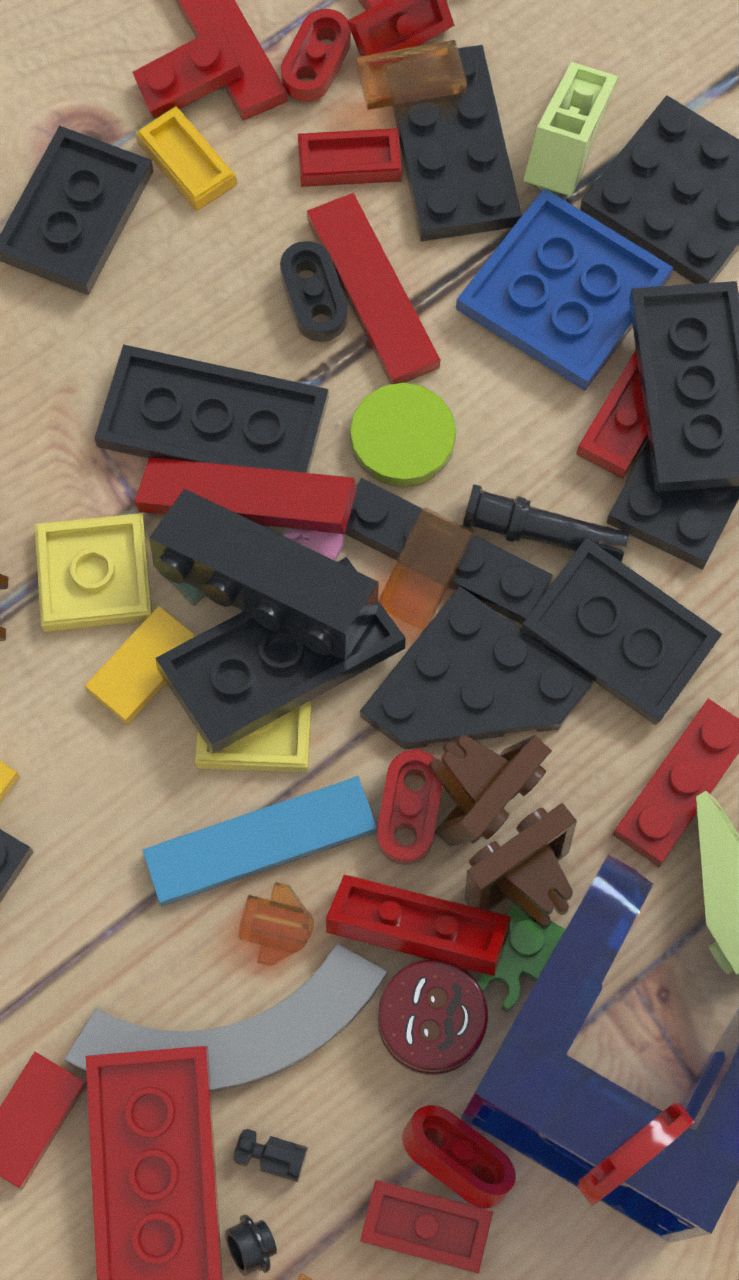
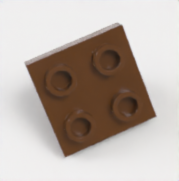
[429,735,552,847]
[465,803,577,929]

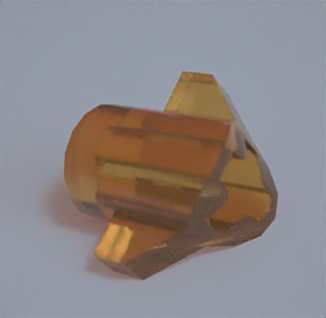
[238,882,314,966]

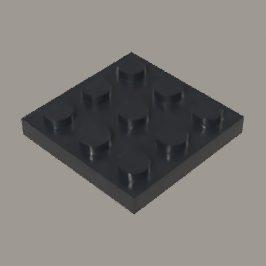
[580,95,739,284]

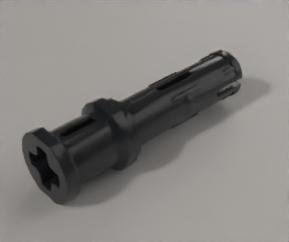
[462,484,629,562]

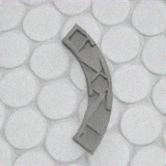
[64,943,387,1092]

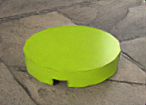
[350,383,457,487]

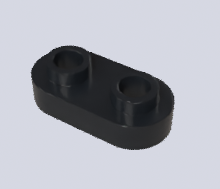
[280,241,347,342]

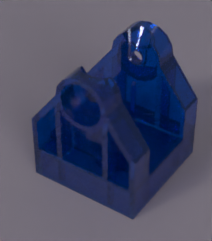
[460,854,739,1243]

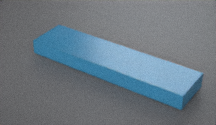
[142,776,377,907]

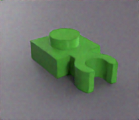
[477,903,566,1012]

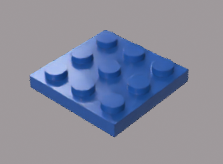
[456,188,673,391]

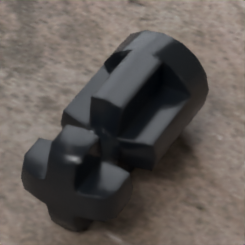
[234,1129,308,1183]

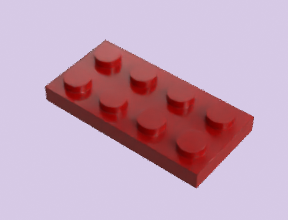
[85,1046,223,1280]

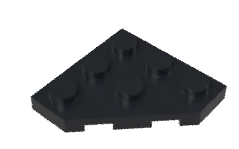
[360,586,593,749]

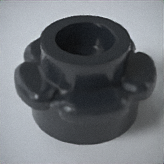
[225,1214,277,1276]

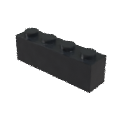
[149,488,379,661]

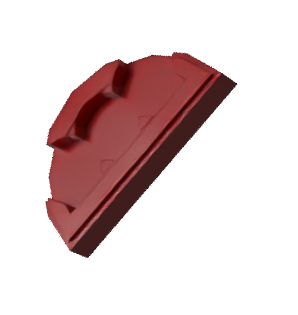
[577,1102,695,1206]

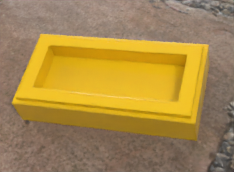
[135,106,237,212]
[85,606,196,725]

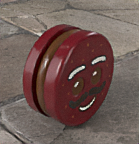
[378,960,488,1075]

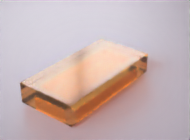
[357,40,467,110]
[379,507,475,631]

